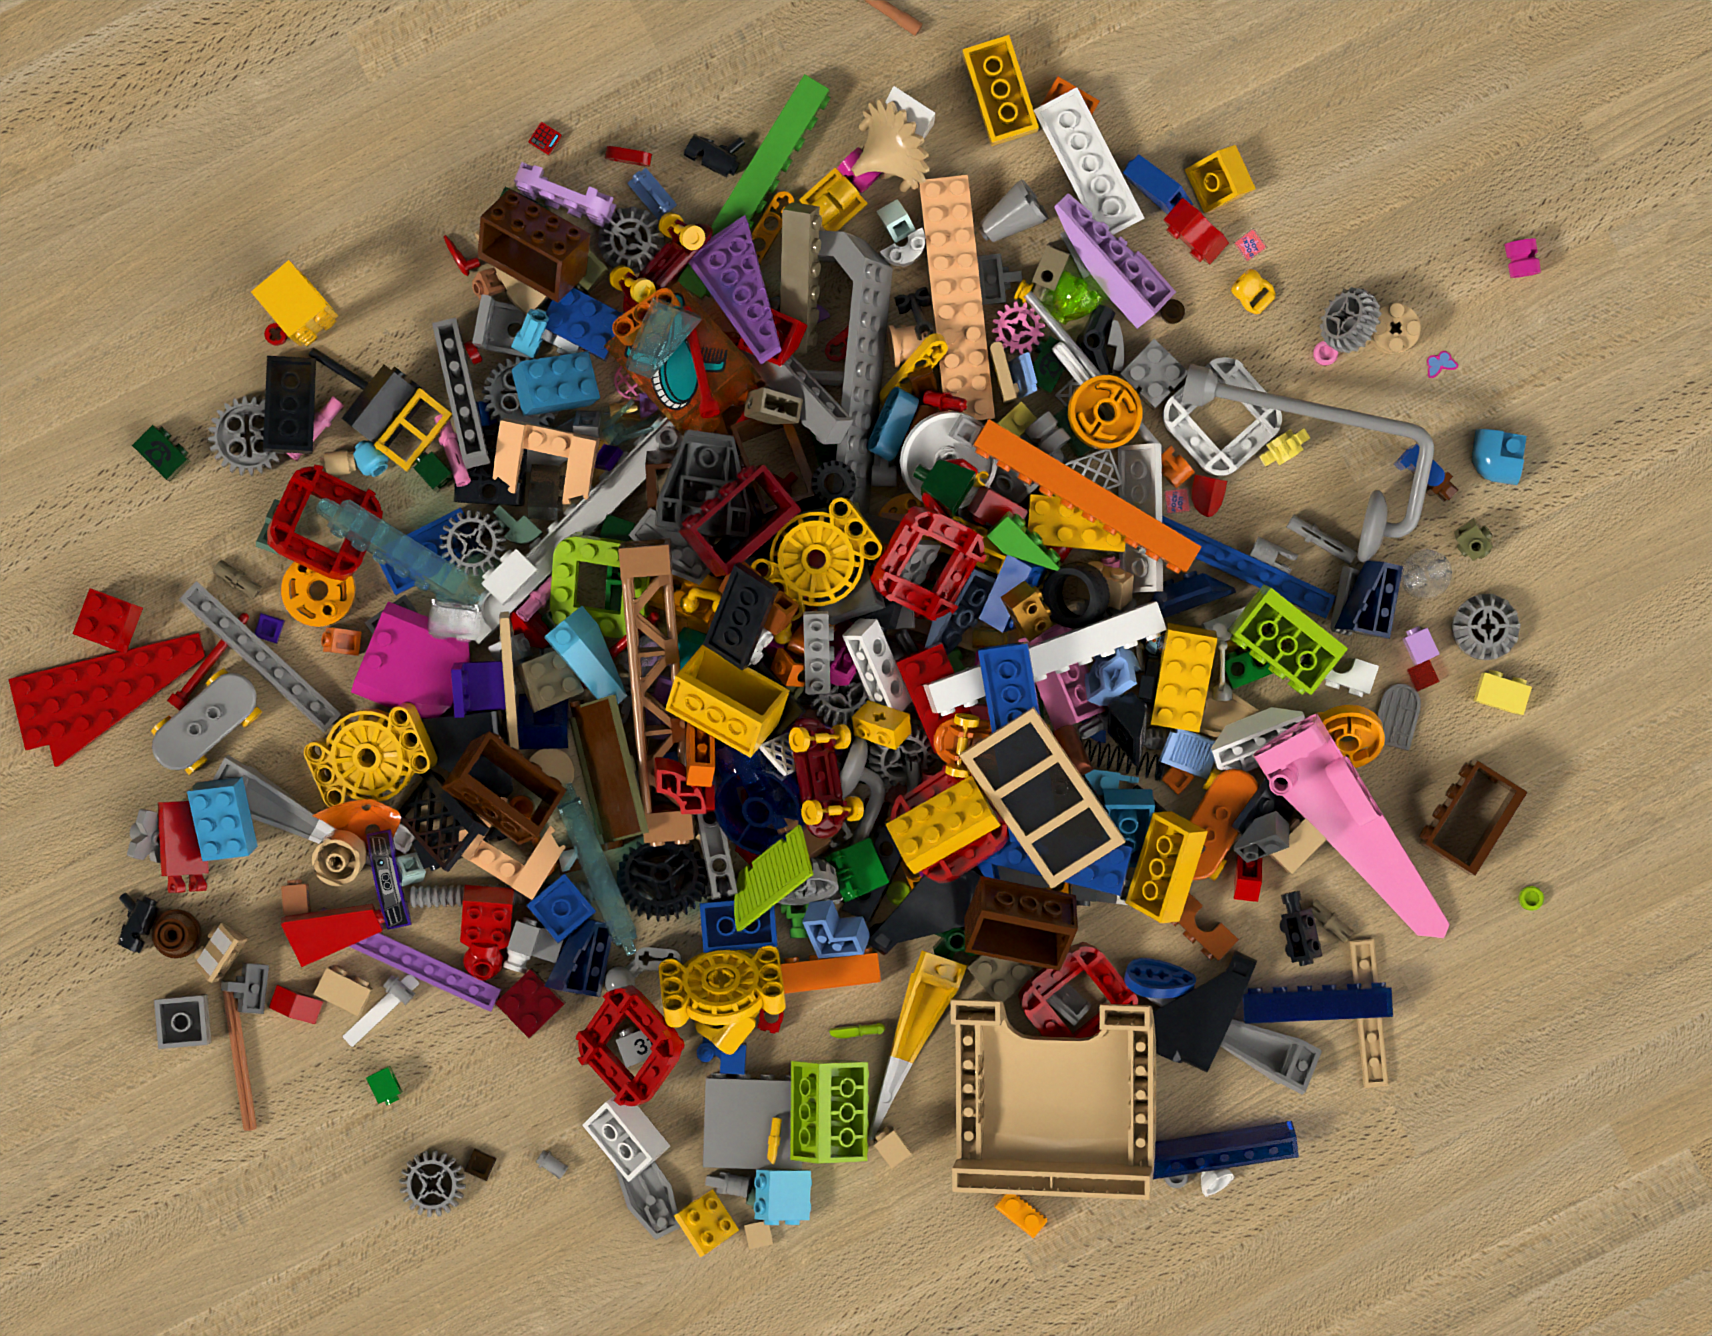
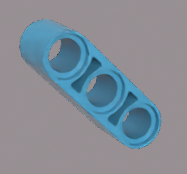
[867,387,919,461]

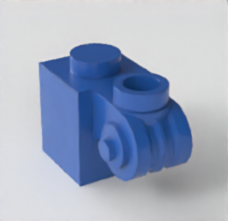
[697,1037,747,1075]

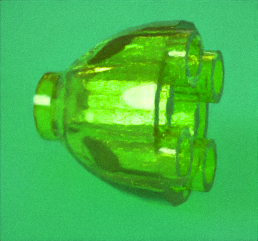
[1050,270,1104,325]

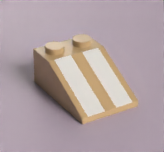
[194,923,249,983]

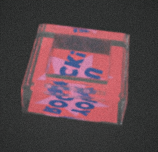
[1233,228,1268,262]
[1164,487,1191,515]

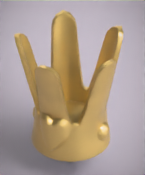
[603,396,641,423]

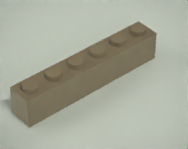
[780,202,822,354]

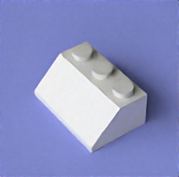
[583,1095,670,1182]

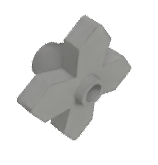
[127,808,161,863]

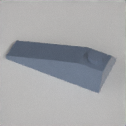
[925,566,997,656]

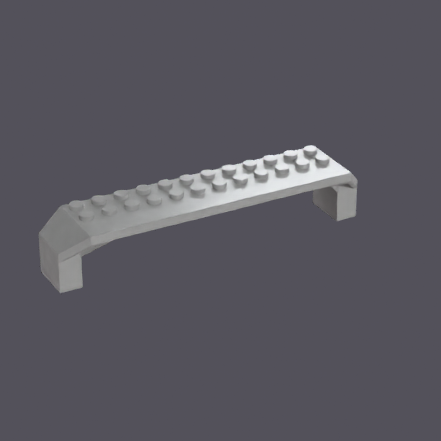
[776,231,893,551]

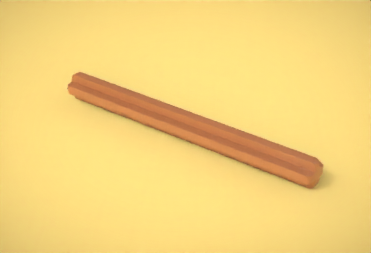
[222,991,257,1131]

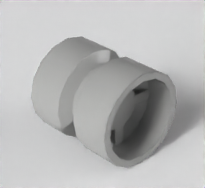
[1025,411,1071,456]

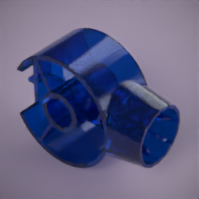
[715,740,807,855]

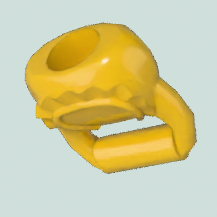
[1231,269,1276,314]

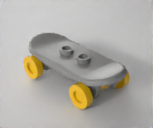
[151,668,263,776]

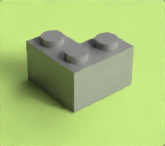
[507,917,565,963]

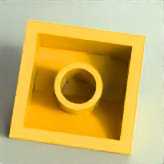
[1184,145,1256,214]

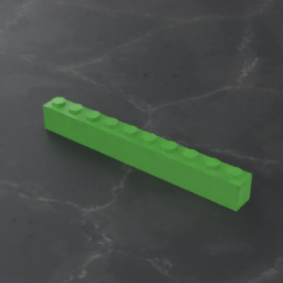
[677,74,831,300]

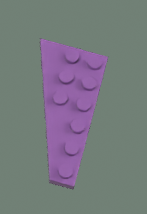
[688,215,782,364]

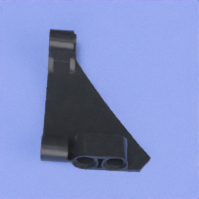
[400,709,513,798]
[867,869,981,955]
[1153,950,1257,1073]

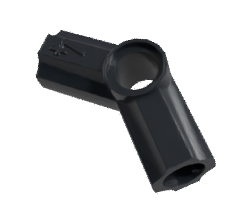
[1076,303,1116,375]

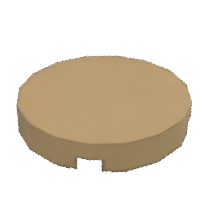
[529,748,575,789]

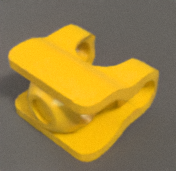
[694,988,760,1055]

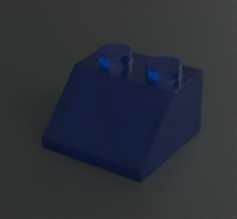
[518,694,569,749]

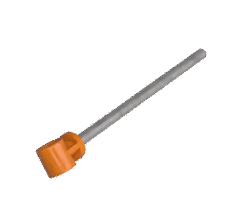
[1024,291,1195,489]

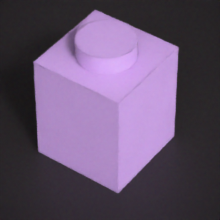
[1402,626,1440,665]

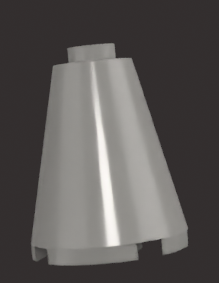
[979,179,1049,242]

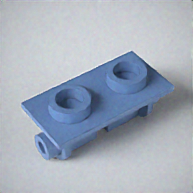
[627,168,677,220]

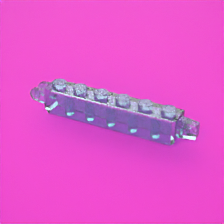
[316,498,481,609]
[557,783,637,956]

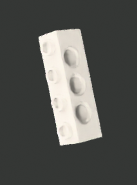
[842,619,912,711]

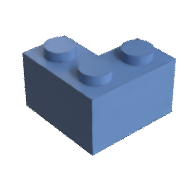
[803,900,870,958]

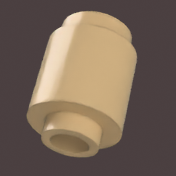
[320,450,357,476]

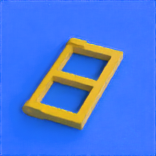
[374,388,453,472]

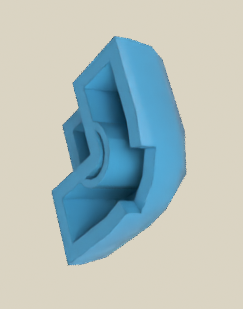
[1472,429,1527,485]

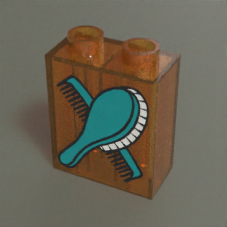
[604,282,762,437]

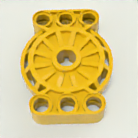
[751,497,884,621]
[304,702,438,807]
[658,946,786,1028]

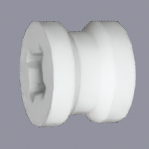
[502,950,531,974]

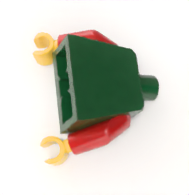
[913,458,989,519]

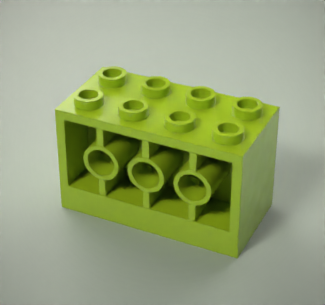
[1227,584,1348,695]
[790,1059,869,1164]

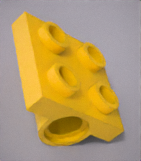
[799,168,868,231]
[674,1189,739,1257]

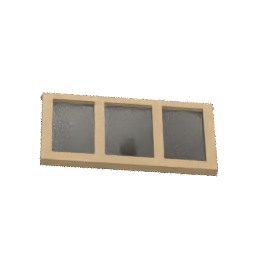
[959,706,1126,888]

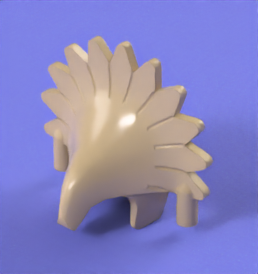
[851,98,929,192]

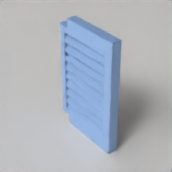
[1008,352,1037,399]
[1159,729,1215,779]

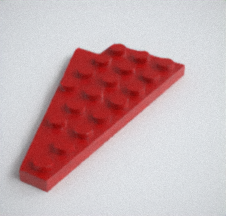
[8,633,206,767]

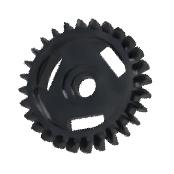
[617,841,708,922]

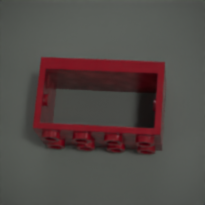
[678,464,802,577]

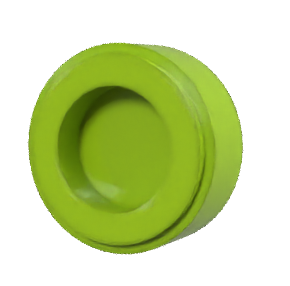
[886,881,911,905]
[1518,886,1544,911]

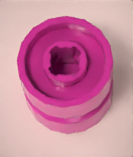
[837,147,883,193]
[1504,238,1541,278]

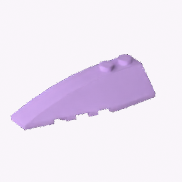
[1054,194,1176,329]

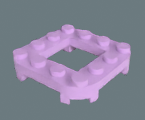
[514,162,616,227]

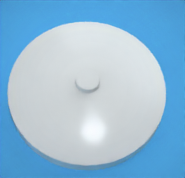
[900,411,998,508]

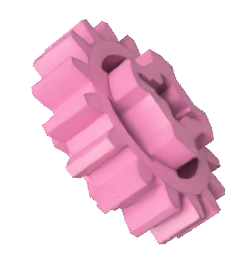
[992,301,1045,355]

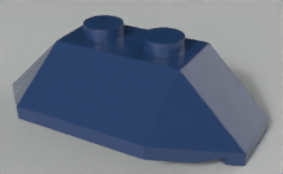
[1150,571,1236,618]

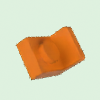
[321,627,362,656]

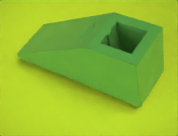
[987,511,1061,571]

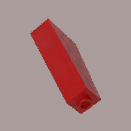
[281,903,385,968]

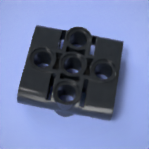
[453,429,527,506]

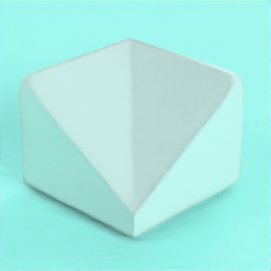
[396,852,426,886]

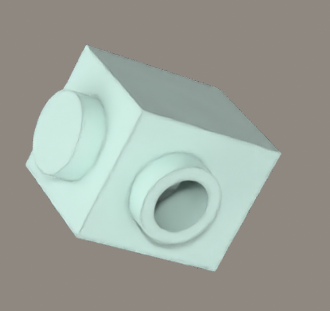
[876,199,916,243]

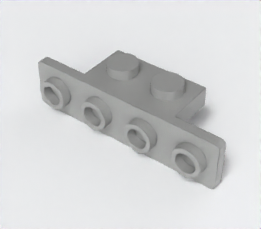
[803,611,834,694]

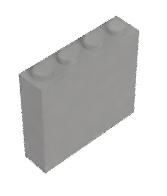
[703,1073,802,1170]

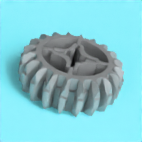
[1319,287,1382,353]
[439,510,506,576]
[809,671,870,726]
[868,723,933,786]
[399,1150,466,1217]

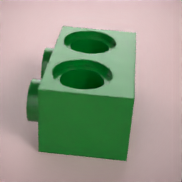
[1225,647,1273,690]

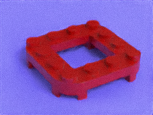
[267,464,383,581]
[870,506,987,621]
[890,765,1010,883]
[1018,942,1138,1038]
[575,985,685,1106]

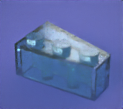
[625,296,702,379]

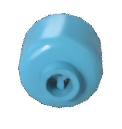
[353,440,389,477]

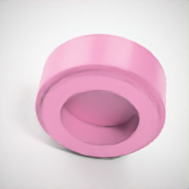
[1313,341,1338,366]

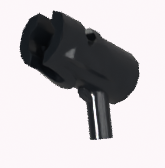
[684,134,745,178]
[117,893,160,953]

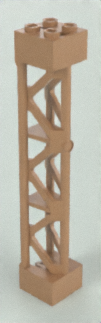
[618,538,695,846]

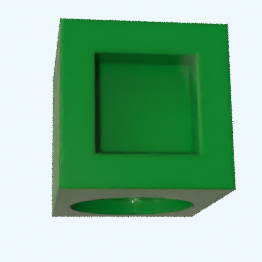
[366,1066,403,1106]

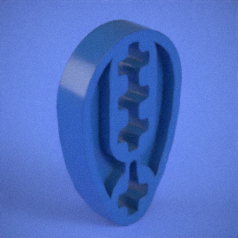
[1124,958,1196,999]

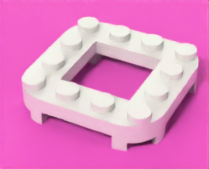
[1162,357,1282,477]

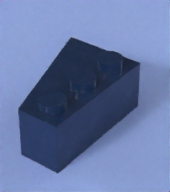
[1334,561,1403,639]
[544,919,615,997]

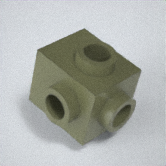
[1454,518,1493,561]

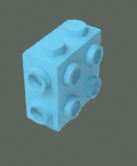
[754,1169,812,1225]

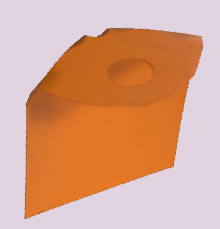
[312,799,401,849]

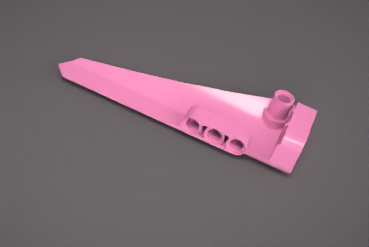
[1253,714,1450,938]

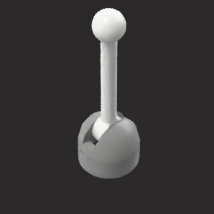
[1213,641,1232,701]

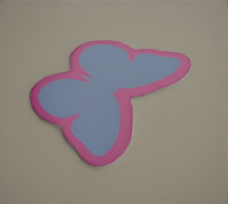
[1427,351,1458,378]

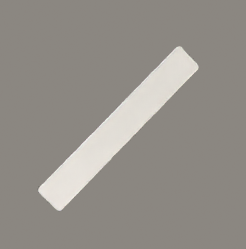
[343,974,419,1047]

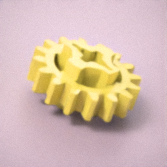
[1259,428,1310,466]

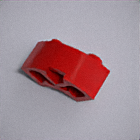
[1163,198,1229,265]
[654,757,706,814]

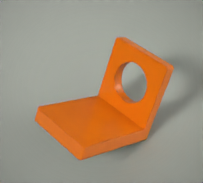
[771,648,805,687]

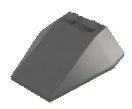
[655,430,751,538]

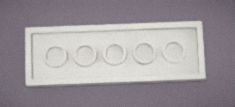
[1034,87,1144,235]
[1118,443,1163,593]

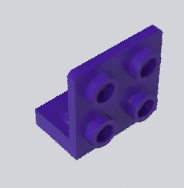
[451,660,506,718]

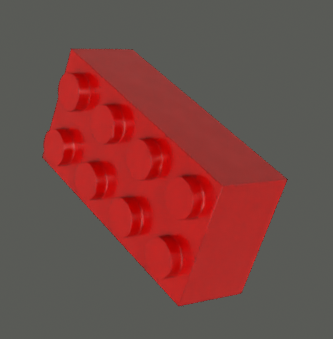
[895,641,972,754]

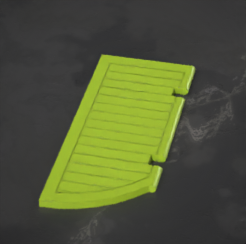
[734,825,813,932]

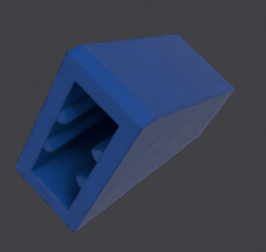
[1123,154,1193,215]

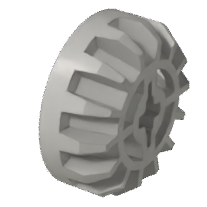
[598,207,665,274]
[1452,594,1521,660]
[778,858,839,905]

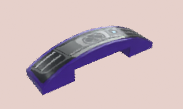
[367,829,412,930]

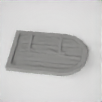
[1377,684,1421,751]

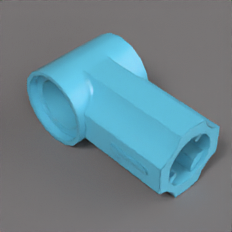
[511,309,549,359]

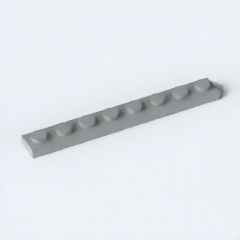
[179,581,341,733]

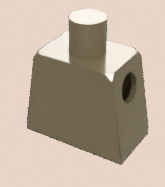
[1032,244,1070,302]
[744,388,803,424]

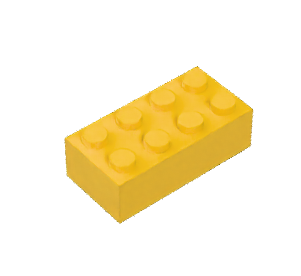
[962,35,1039,147]
[1026,494,1125,553]
[1150,623,1217,732]
[886,775,1001,874]
[1125,811,1208,923]

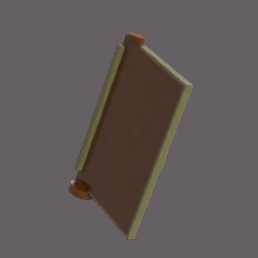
[569,695,649,852]

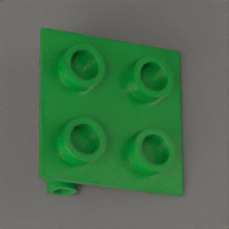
[825,838,890,902]

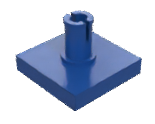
[527,874,596,944]

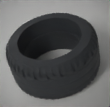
[1042,562,1110,628]

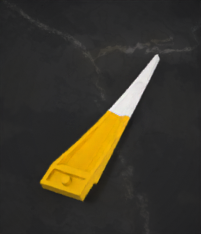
[868,950,967,1140]

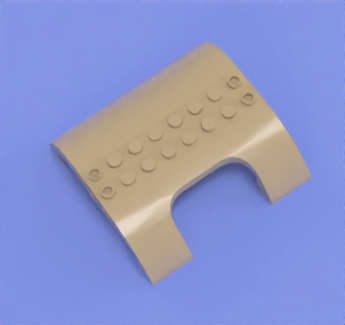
[951,999,1156,1200]

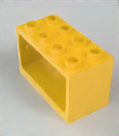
[251,260,339,347]
[665,644,790,758]

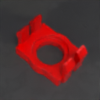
[757,1009,784,1034]

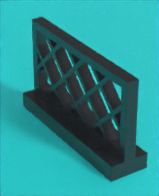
[398,769,490,872]

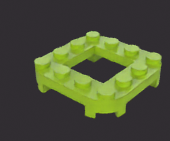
[550,532,650,639]

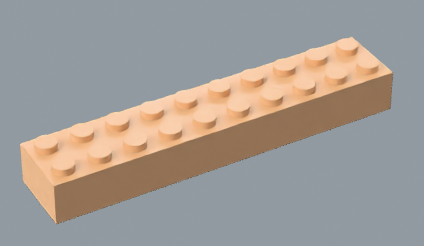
[919,175,995,422]

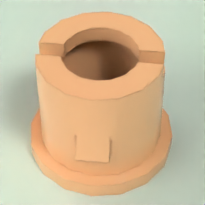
[887,324,928,369]

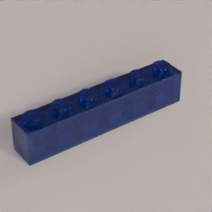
[1243,982,1393,1024]
[1153,1121,1299,1180]

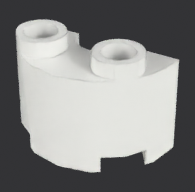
[880,228,925,267]

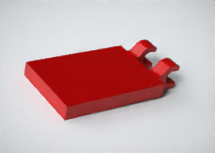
[158,801,209,893]

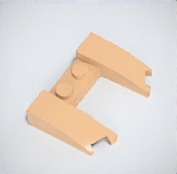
[493,418,600,505]
[459,797,565,900]

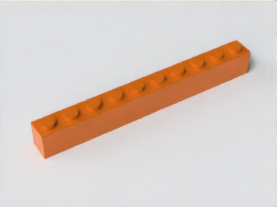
[972,419,1201,574]

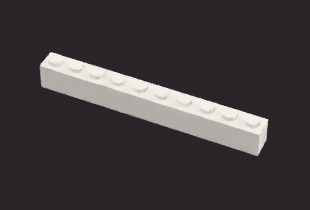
[923,602,1167,716]

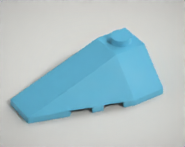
[544,606,628,704]

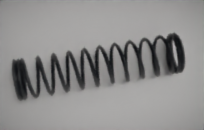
[1079,737,1165,781]

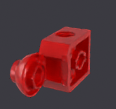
[460,885,514,980]

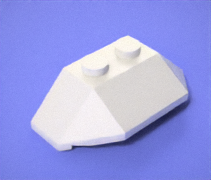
[1211,707,1305,772]

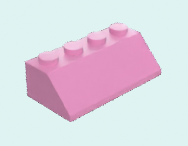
[1018,624,1105,730]

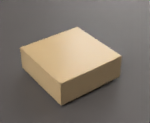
[744,1221,773,1249]

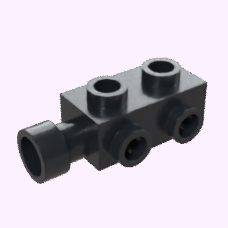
[1280,890,1322,966]

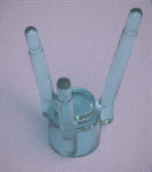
[602,399,662,446]

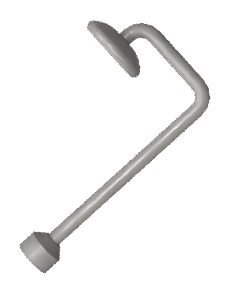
[1183,364,1434,562]
[634,736,886,862]

